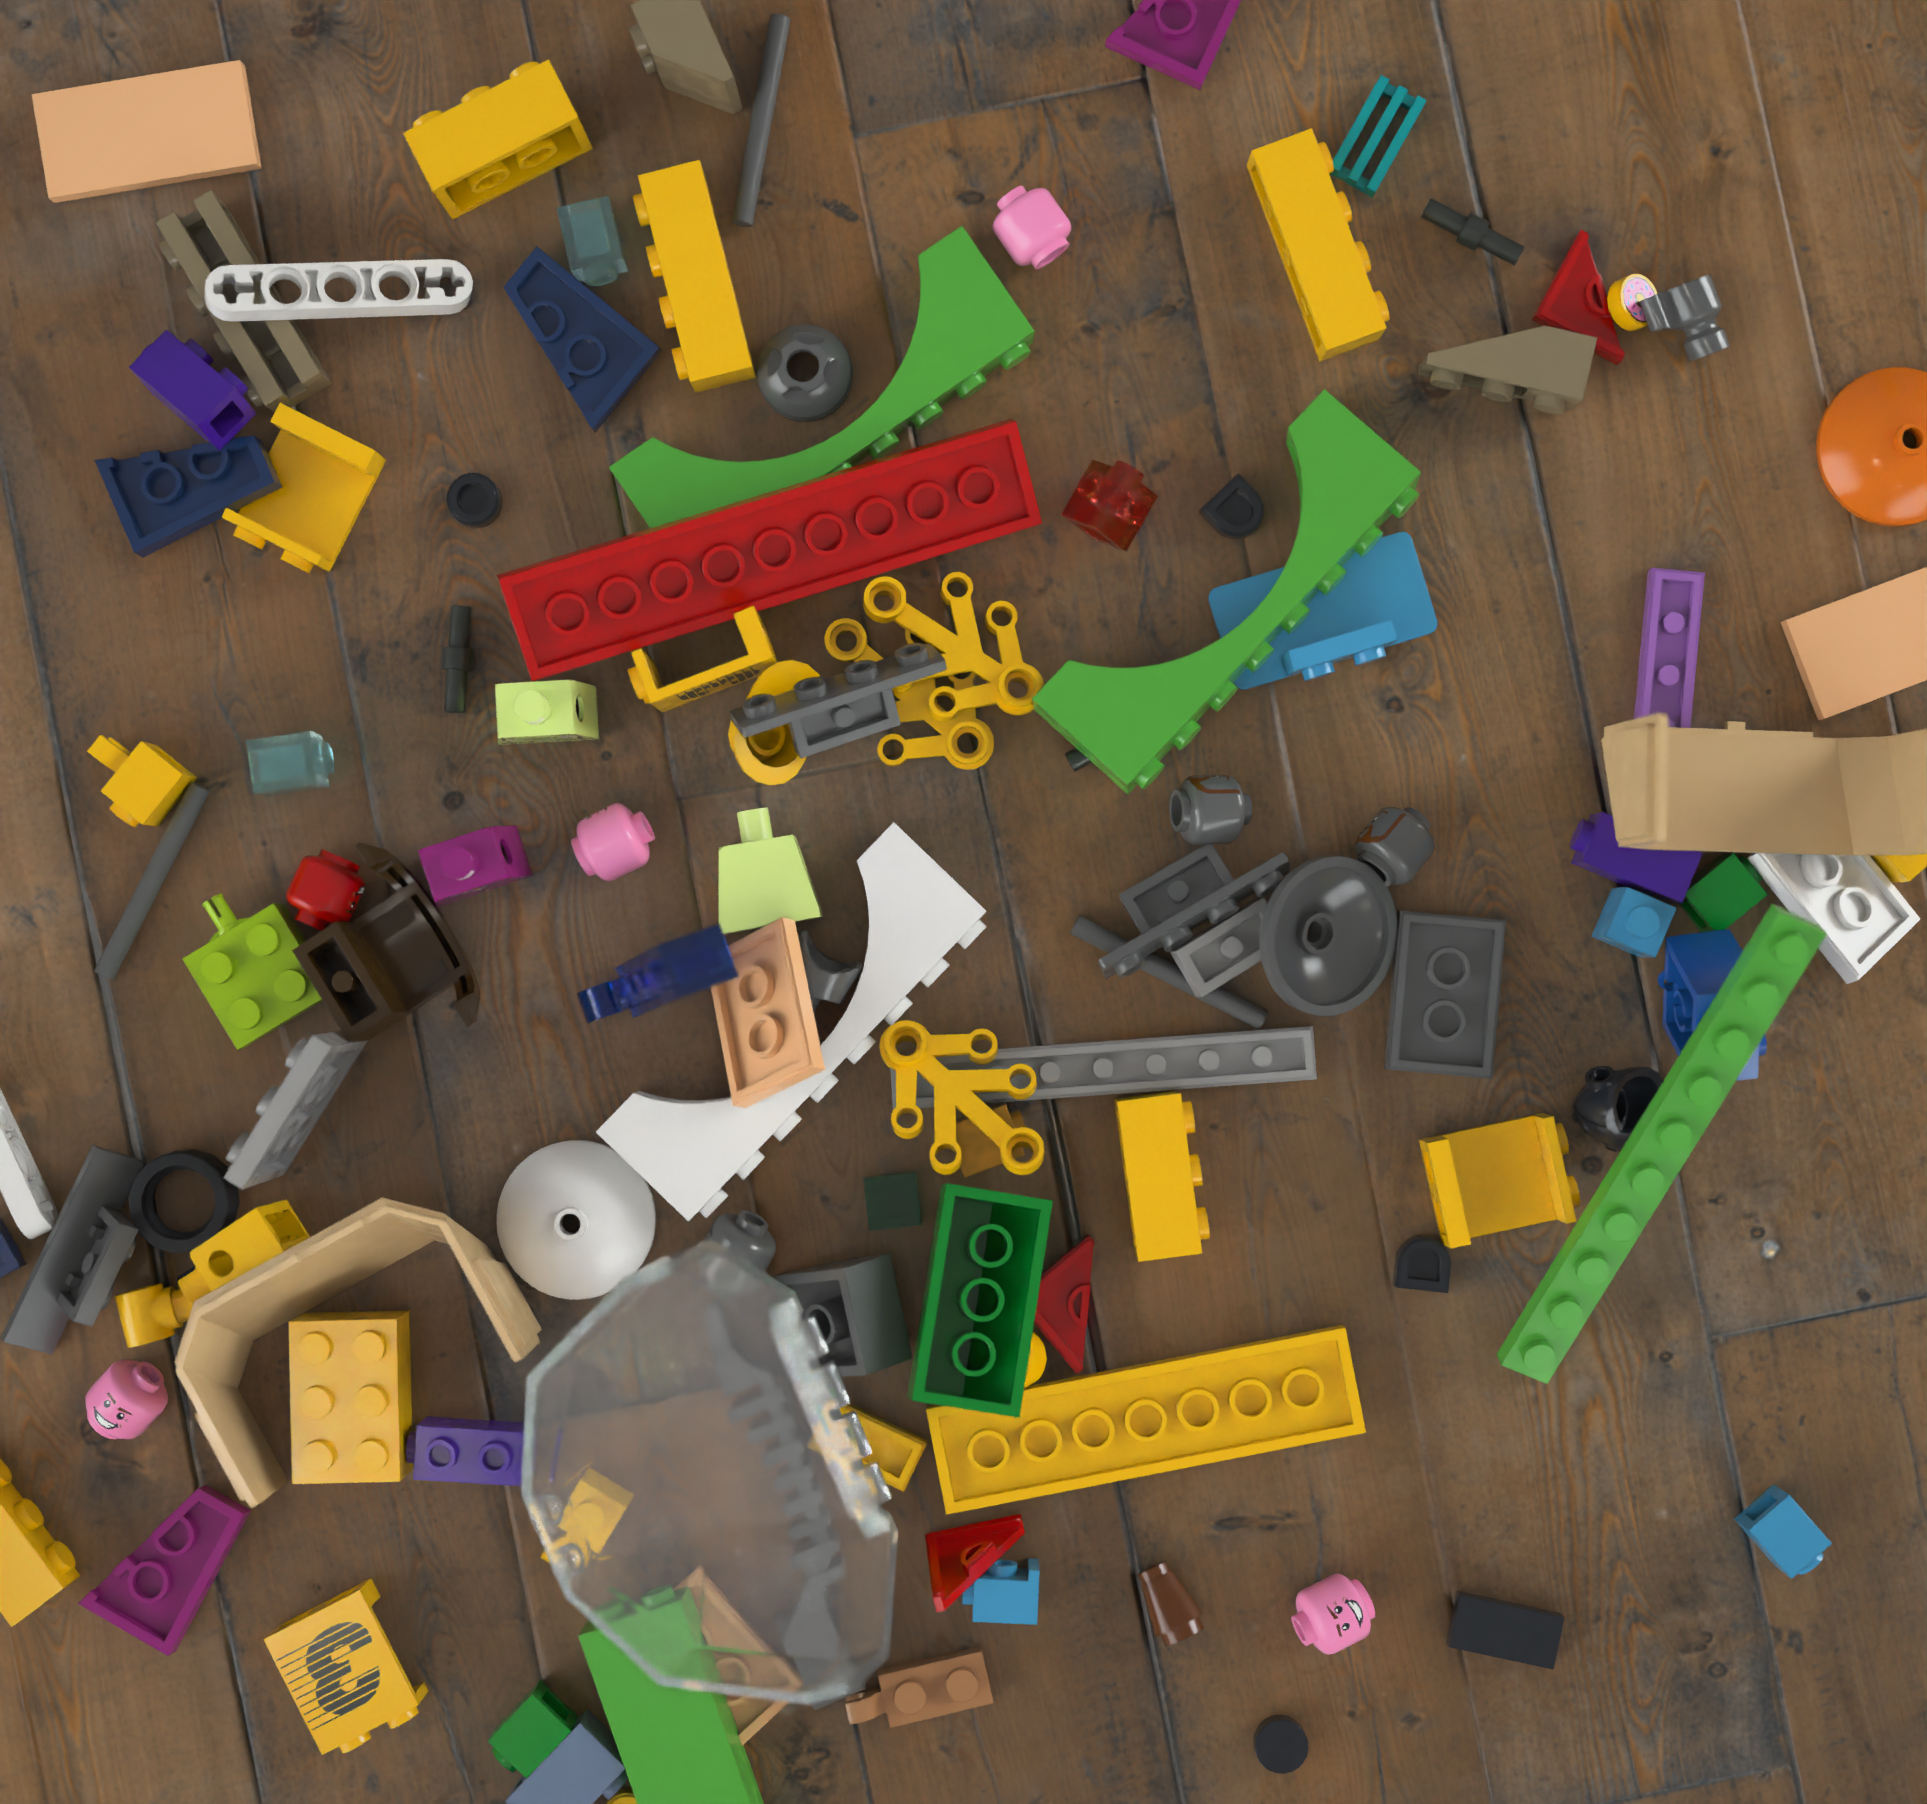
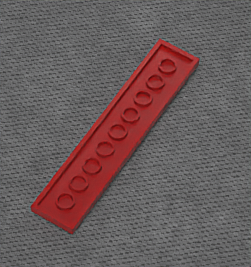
[497,418,1042,681]

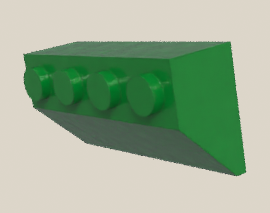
[907,1183,1053,1418]

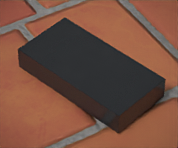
[1446,1591,1565,1670]

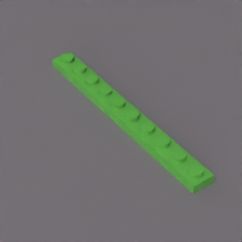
[1496,904,1827,1384]

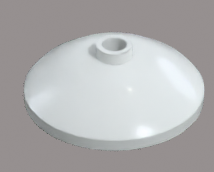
[496,1140,656,1300]

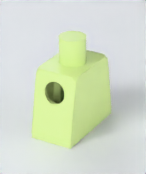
[718,807,823,934]

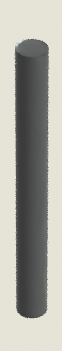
[732,14,791,227]
[94,782,210,980]
[1070,915,1268,1030]

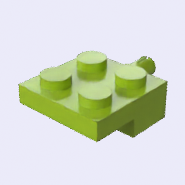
[182,893,323,1050]

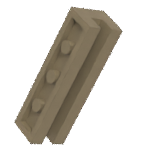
[156,190,332,413]

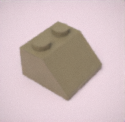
[628,0,743,114]

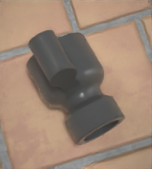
[1639,274,1730,362]

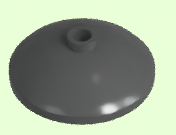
[1260,855,1397,1016]

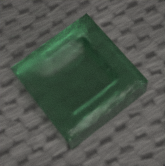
[863,1171,922,1231]

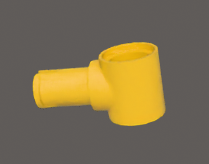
[114,1283,194,1348]

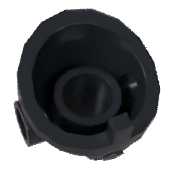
[1571,1066,1663,1153]

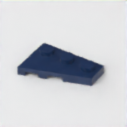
[503,246,662,433]
[95,435,282,557]

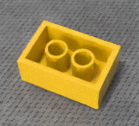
[403,59,593,220]
[289,1310,413,1484]

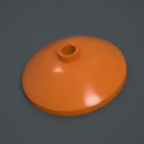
[1816,367,1927,527]

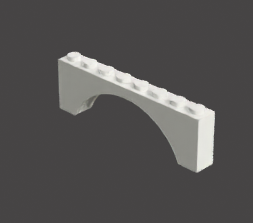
[596,822,987,1222]

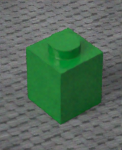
[1677,853,1768,932]
[488,1680,579,1779]

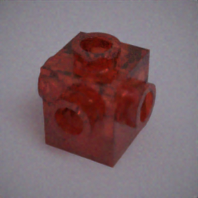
[1061,459,1158,552]

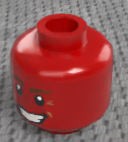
[286,849,365,931]

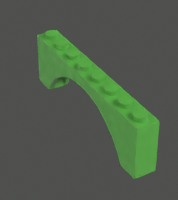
[609,226,1035,528]
[1032,389,1421,795]

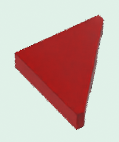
[1531,230,1625,365]
[1034,1234,1094,1374]
[925,1514,1025,1613]

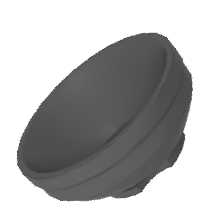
[757,324,853,422]

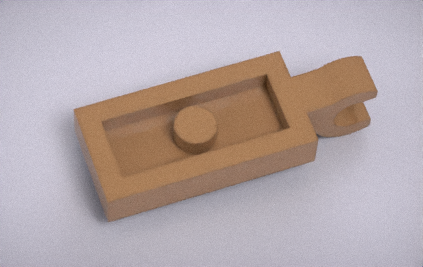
[845,1646,994,1728]

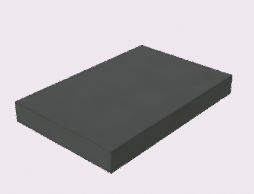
[1384,911,1506,1079]

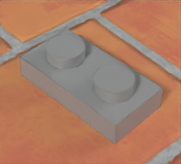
[1170,897,1268,998]

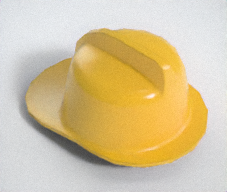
[728,660,820,786]

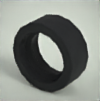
[128,1149,240,1253]

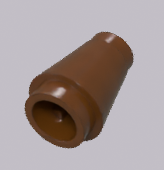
[1137,1561,1204,1647]

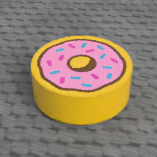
[1607,274,1657,331]

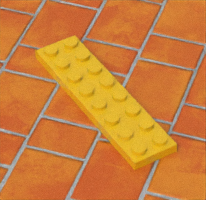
[926,1325,1366,1515]

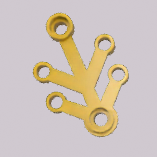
[863,572,1044,721]
[824,618,994,770]
[879,1020,1044,1175]

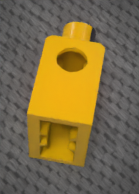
[177,1199,310,1303]

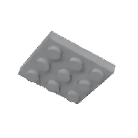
[224,1031,367,1190]

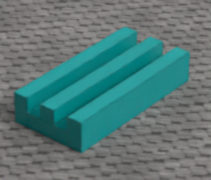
[1330,75,1427,198]

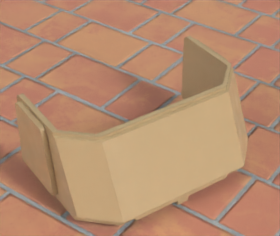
[1601,713,1927,856]
[174,1198,542,1508]

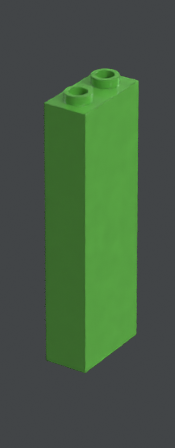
[578,1586,764,1804]

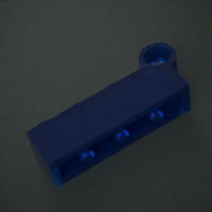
[577,924,739,1024]

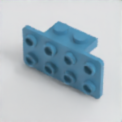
[1208,532,1438,690]

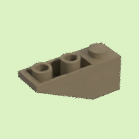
[1418,325,1597,414]

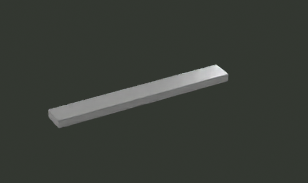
[890,1026,1317,1110]

